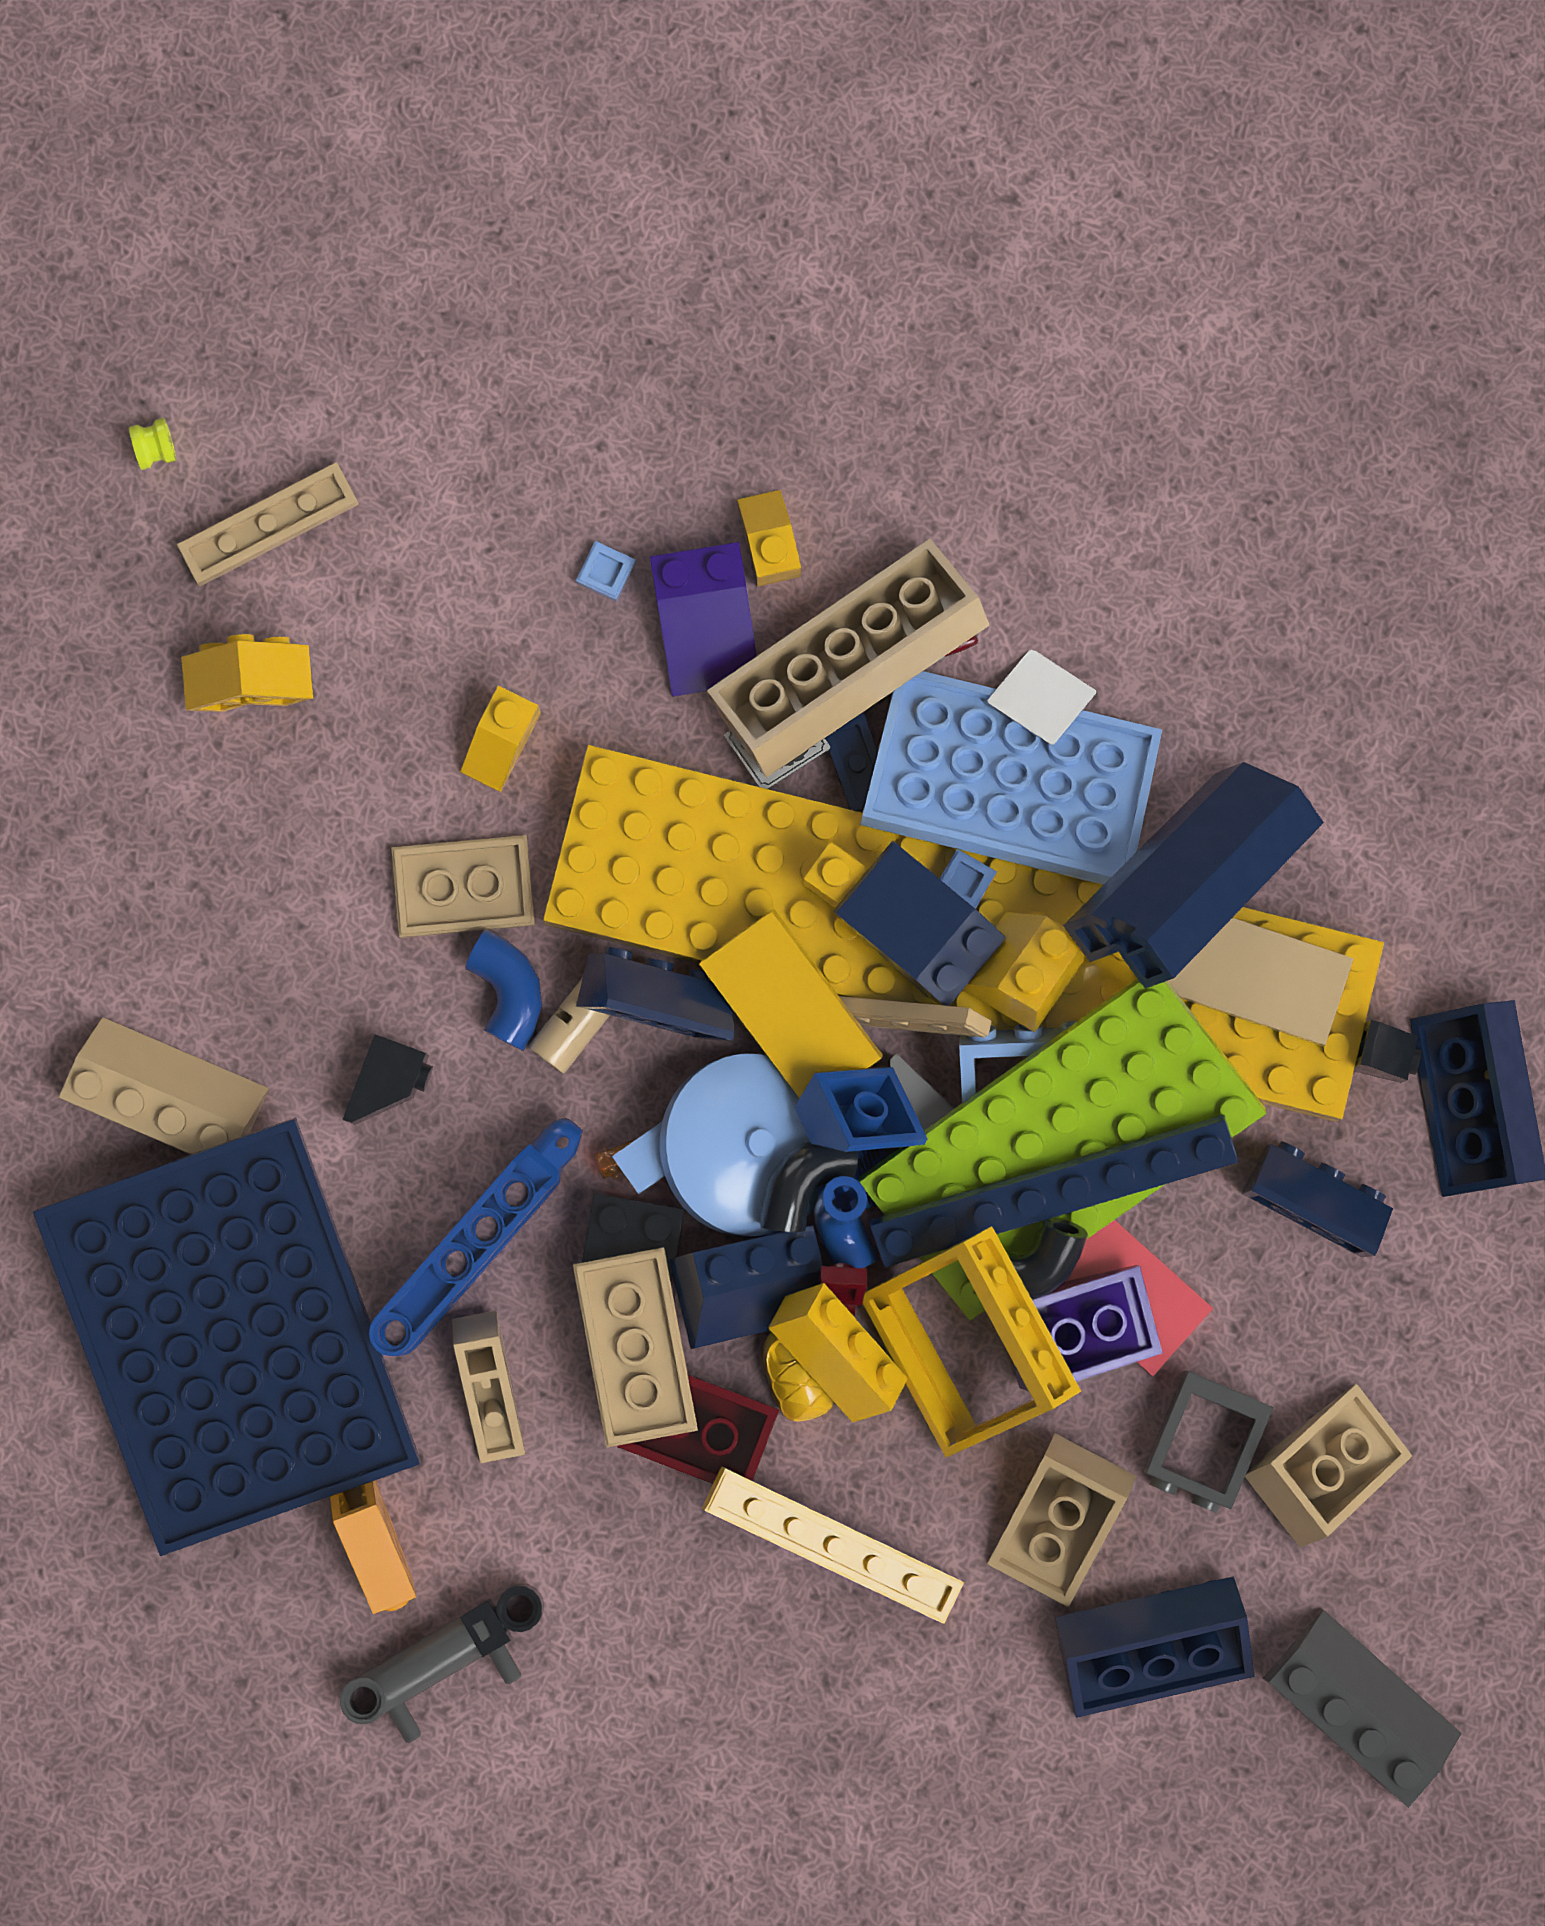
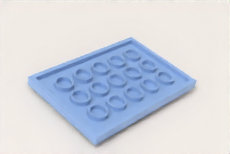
[860,671,1162,885]

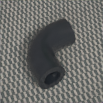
[760,1142,858,1232]
[973,1218,1088,1299]

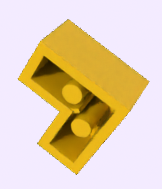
[181,634,313,712]

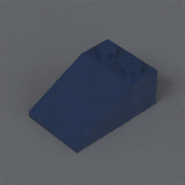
[833,841,1006,1006]

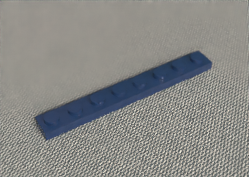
[870,1115,1239,1267]

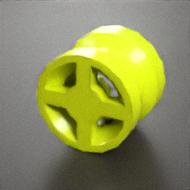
[129,418,177,470]

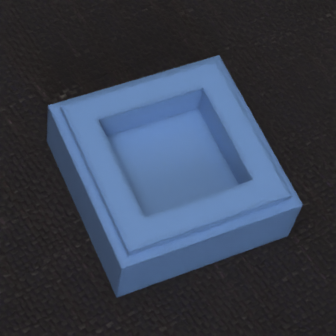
[940,849,997,909]

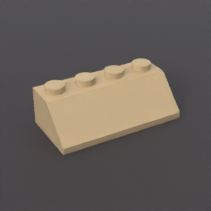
[58,1017,269,1154]

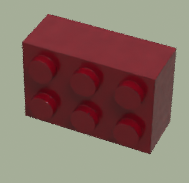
[617,1374,779,1484]

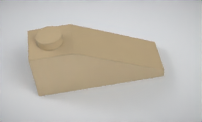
[452,1310,525,1464]

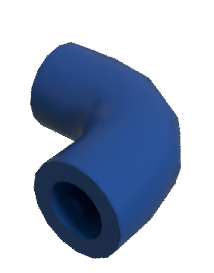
[465,929,542,1051]
[814,1176,880,1268]

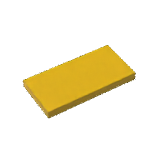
[699,909,883,1099]

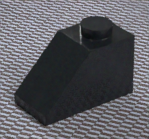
[1354,1020,1422,1083]
[342,1034,433,1125]

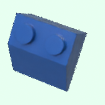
[794,1067,928,1152]

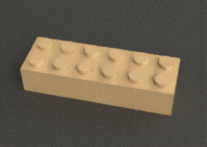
[707,539,990,778]

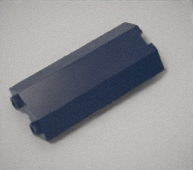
[1063,762,1324,989]

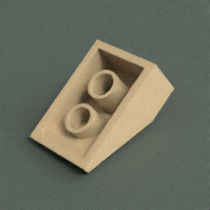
[1245,1384,1412,1548]
[987,1433,1136,1607]

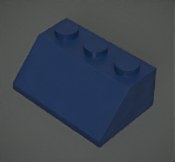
[576,947,735,1041]
[1241,1141,1393,1258]
[669,1225,823,1349]

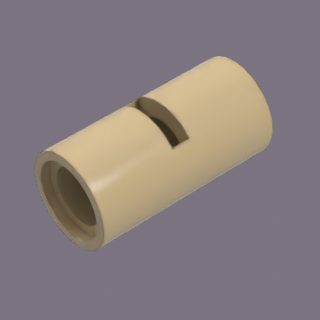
[528,977,610,1074]

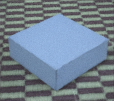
[576,541,636,602]

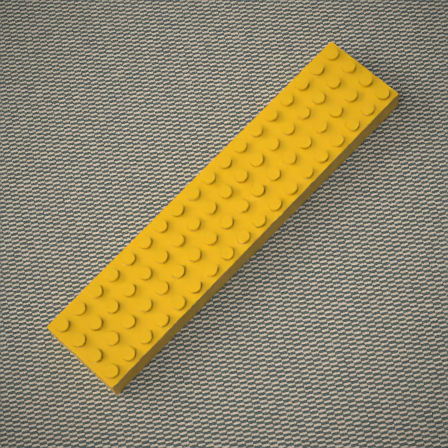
[543,745,1384,1122]

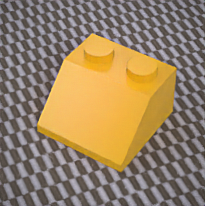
[963,912,1084,1032]

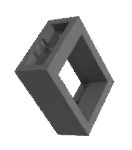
[1142,1371,1273,1513]

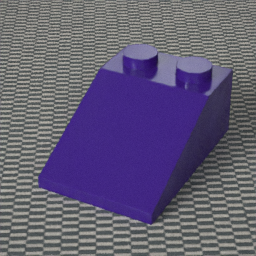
[650,542,757,697]
[1012,1265,1163,1391]

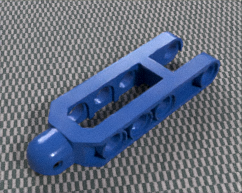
[369,1118,583,1356]

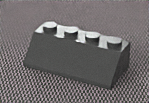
[1263,1610,1462,1808]

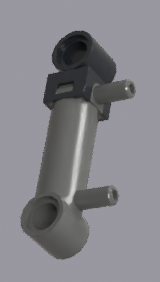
[340,1584,544,1743]

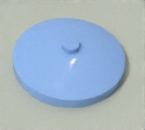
[660,1054,825,1237]

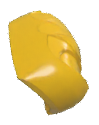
[762,1332,834,1422]

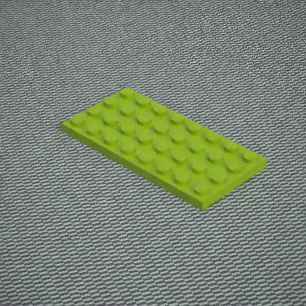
[859,978,1267,1321]

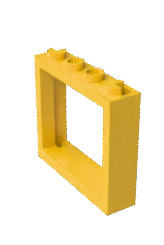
[863,1226,1081,1458]

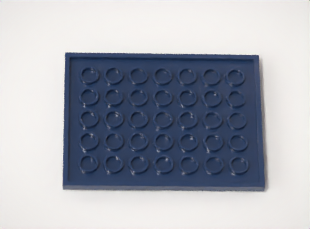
[33,1117,421,1556]

